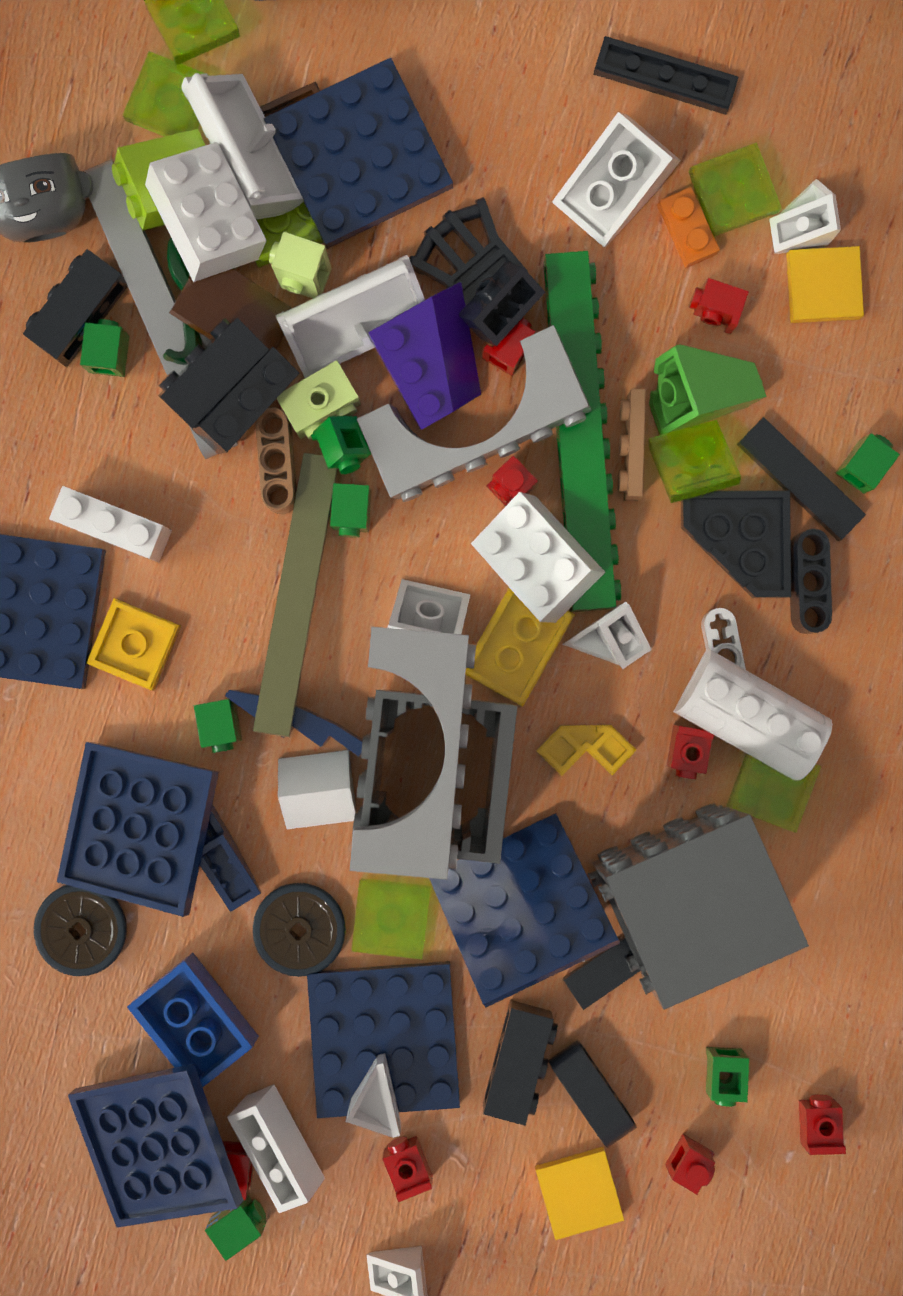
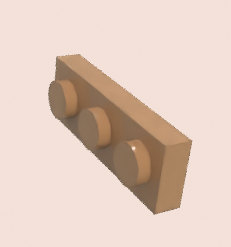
[618,389,646,501]

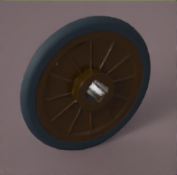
[253,883,346,977]
[34,885,127,976]

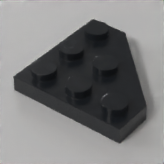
[681,490,791,598]

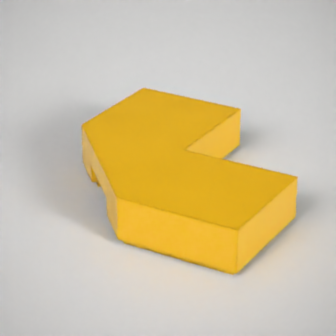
[536,725,637,776]

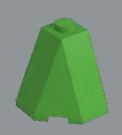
[649,344,767,437]

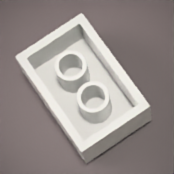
[145,142,267,282]
[471,492,605,623]

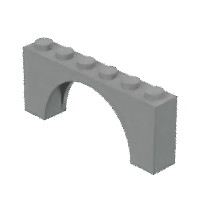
[357,325,592,502]
[349,627,476,879]

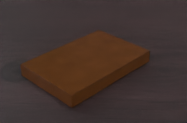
[169,269,292,350]

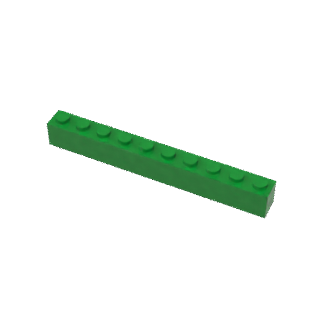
[543,251,621,612]

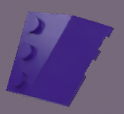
[368,282,481,430]

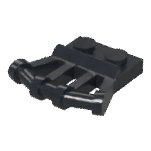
[409,197,528,306]

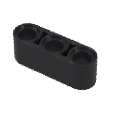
[790,529,832,634]
[548,1039,637,1148]

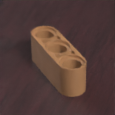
[255,407,297,515]

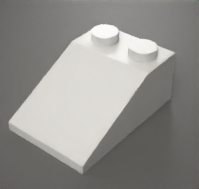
[552,112,681,247]

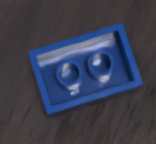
[127,952,259,1087]

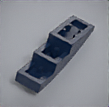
[225,690,363,757]
[200,804,261,912]

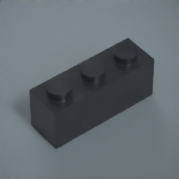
[23,249,128,368]
[158,318,269,429]
[192,347,299,454]
[483,1000,558,1126]

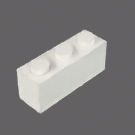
[49,486,172,563]
[227,1084,325,1213]

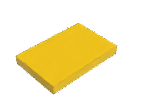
[465,588,575,707]

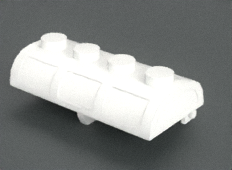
[181,73,303,219]
[275,255,425,378]
[673,648,833,781]

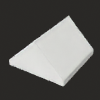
[388,579,470,634]
[278,750,357,829]

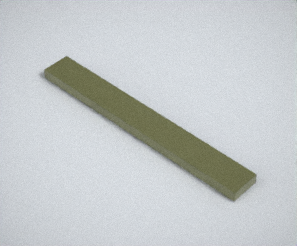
[253,453,338,738]

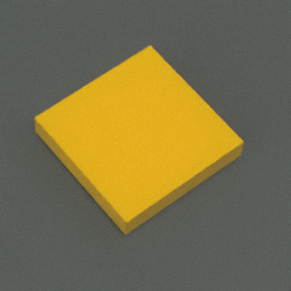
[786,246,864,323]
[86,598,181,691]
[535,1147,625,1240]

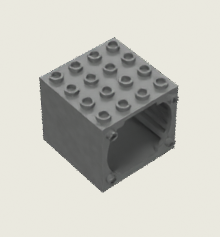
[352,690,517,864]
[588,803,809,1010]

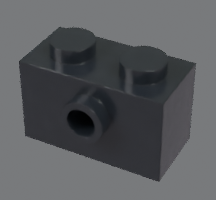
[459,261,545,346]

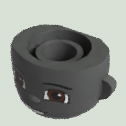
[0,153,93,243]

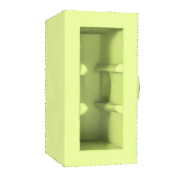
[269,231,332,298]
[277,360,361,439]

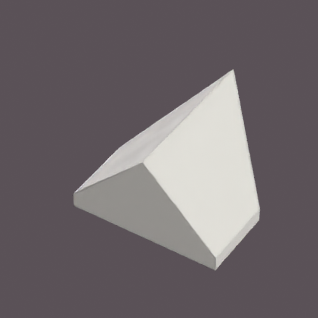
[769,179,841,254]
[562,602,652,669]
[345,1053,401,1138]
[367,1246,428,1296]

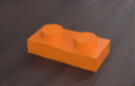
[657,187,720,269]

